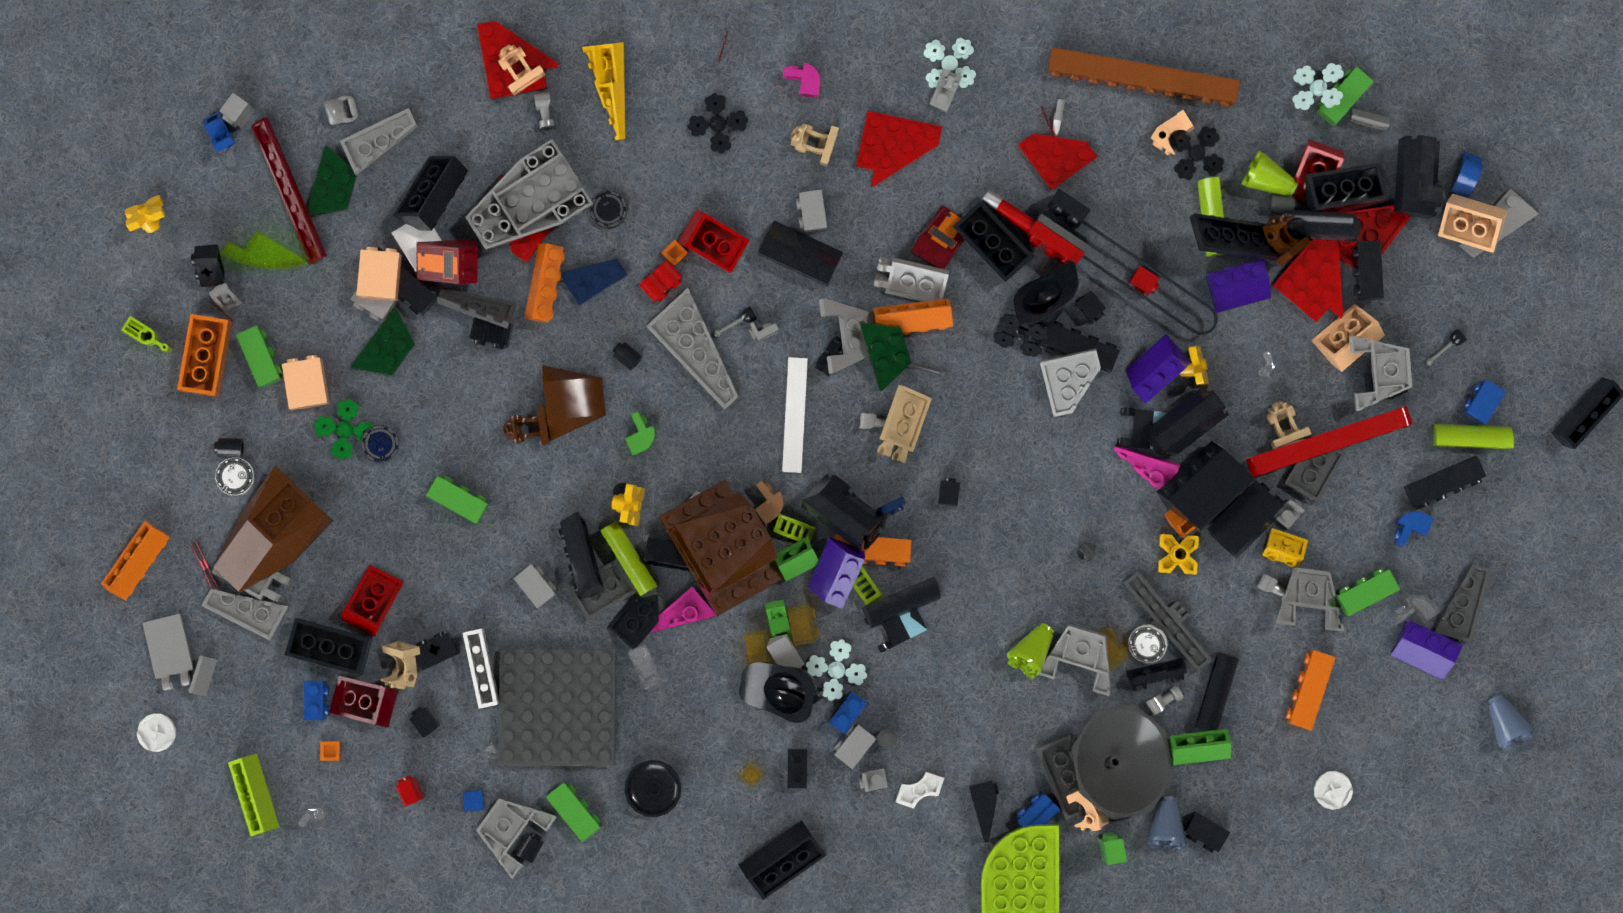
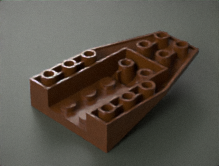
[214,466,334,593]

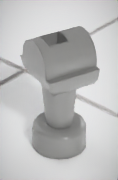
[534,92,555,129]
[859,413,886,430]
[1256,574,1287,601]
[1146,685,1184,715]

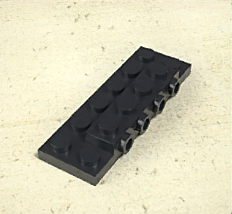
[1189,213,1292,263]

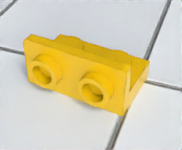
[1262,528,1308,567]

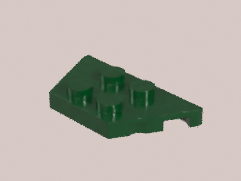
[307,145,357,217]
[351,308,415,375]
[859,321,912,391]

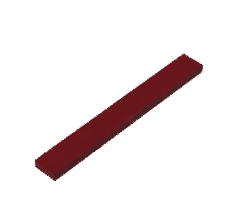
[251,117,327,264]

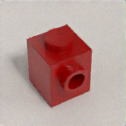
[1128,266,1160,296]

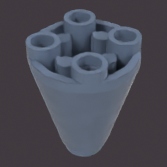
[1488,694,1535,750]
[1147,796,1186,851]

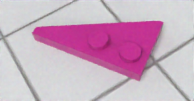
[1114,445,1180,489]
[650,586,716,633]

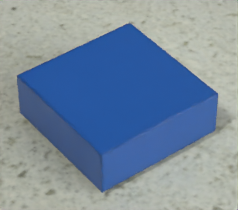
[463,790,484,812]

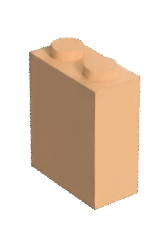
[357,247,402,301]
[282,355,330,411]

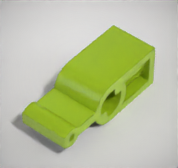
[121,316,172,353]

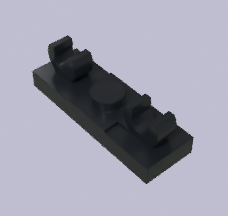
[1126,658,1187,691]

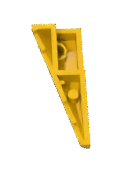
[582,42,625,140]

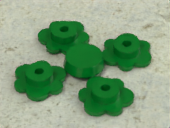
[314,399,376,460]

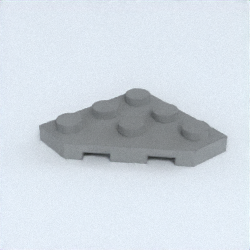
[1040,348,1101,417]

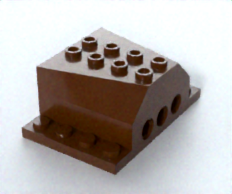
[659,480,784,617]

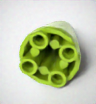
[1241,151,1298,196]
[1007,623,1054,679]

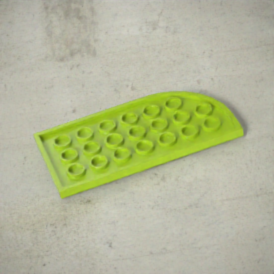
[981,824,1059,913]

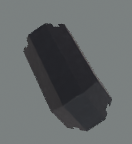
[1394,135,1443,219]
[1148,384,1229,456]
[801,474,886,552]

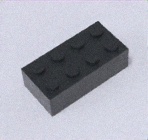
[285,618,373,676]

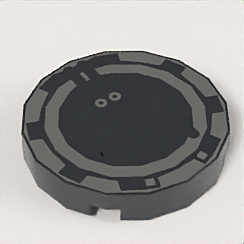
[589,190,628,229]

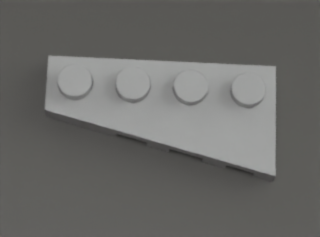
[340,108,418,176]
[1459,189,1539,258]
[201,589,289,641]

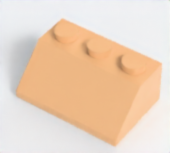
[1438,194,1508,253]
[1312,304,1385,372]

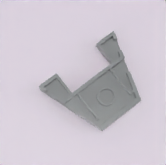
[819,299,875,374]
[1349,336,1413,411]
[1276,568,1344,632]
[1039,624,1111,696]
[476,798,557,879]

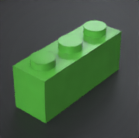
[1316,67,1374,127]
[236,325,283,389]
[426,475,489,524]
[1335,568,1400,616]
[1170,729,1231,765]
[546,782,602,842]
[1098,832,1127,865]

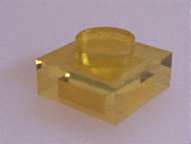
[738,762,765,789]

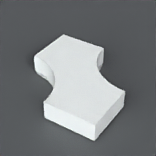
[896,772,944,808]

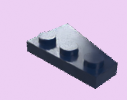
[561,259,627,306]
[876,496,906,516]

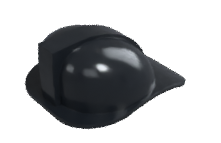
[1013,261,1079,327]
[739,661,824,723]

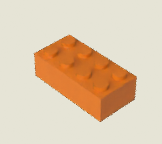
[177,314,233,398]

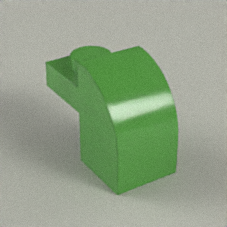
[625,411,656,457]
[765,600,792,640]

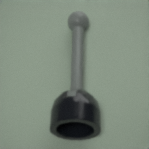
[713,306,757,337]
[1425,329,1467,366]

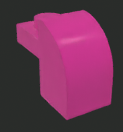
[783,63,820,98]

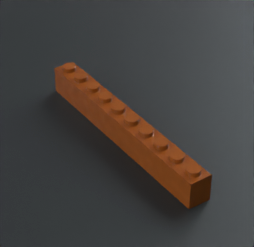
[1047,47,1240,108]

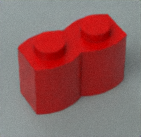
[639,260,683,303]
[395,775,425,807]

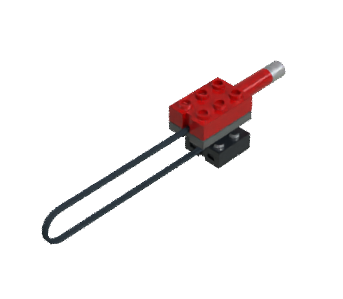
[981,189,1218,335]

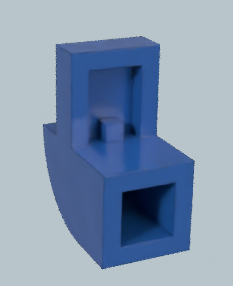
[203,111,236,152]
[1451,152,1483,198]
[1393,511,1434,547]

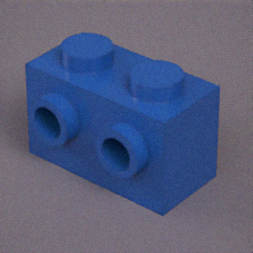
[304,681,329,720]

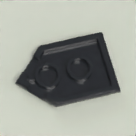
[607,594,659,651]

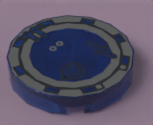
[361,425,399,463]

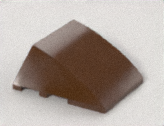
[542,365,606,441]

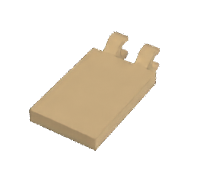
[877,385,932,463]

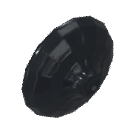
[624,760,681,817]

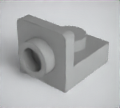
[748,322,779,342]
[1276,499,1305,529]
[858,768,888,792]

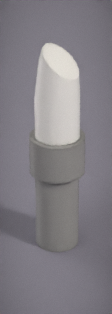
[1052,99,1065,136]

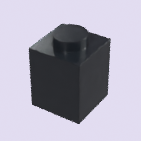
[1075,290,1106,322]
[938,478,960,507]
[409,707,441,738]

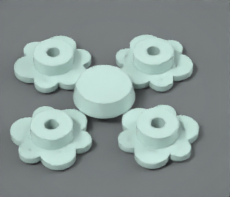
[924,38,976,88]
[1292,63,1344,110]
[806,639,867,701]

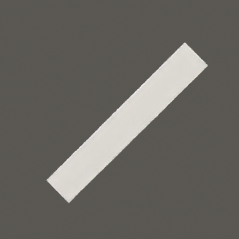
[782,357,808,473]

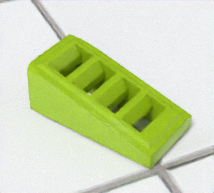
[773,514,816,543]
[853,566,883,606]

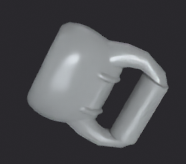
[324,95,359,125]

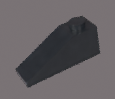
[969,780,999,843]

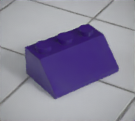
[1206,259,1271,313]
[1125,334,1192,404]
[808,537,865,609]
[1390,620,1463,680]

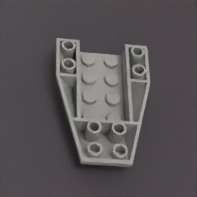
[466,139,593,250]

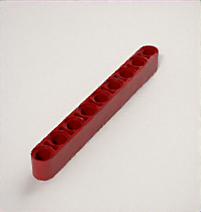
[1246,406,1413,477]

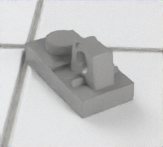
[929,69,962,112]
[209,283,242,313]

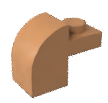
[755,480,783,525]

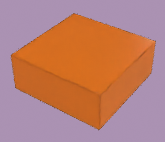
[661,240,688,267]
[320,741,341,761]

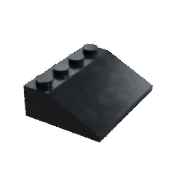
[1157,441,1256,531]

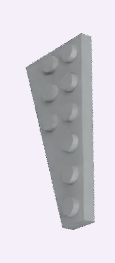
[646,288,739,410]

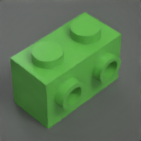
[775,537,819,581]

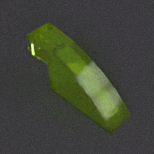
[220,231,308,270]

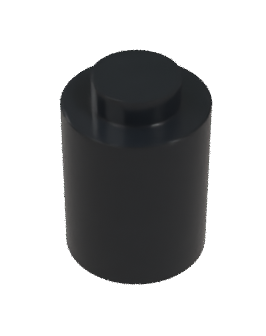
[613,342,643,371]
[214,438,244,458]
[516,832,544,863]

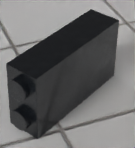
[1207,480,1285,559]

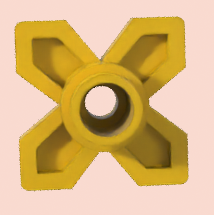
[125,195,165,233]
[1180,346,1209,386]
[612,484,645,526]
[1158,534,1199,575]

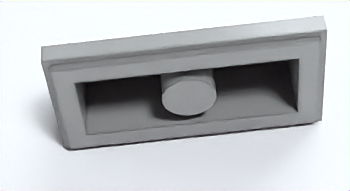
[1349,108,1390,131]
[767,634,804,668]
[189,655,217,696]

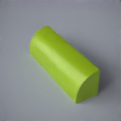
[1197,176,1225,257]
[1433,423,1514,449]
[600,521,658,596]
[228,754,280,836]

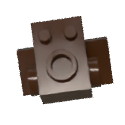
[1262,213,1311,266]
[503,406,551,446]

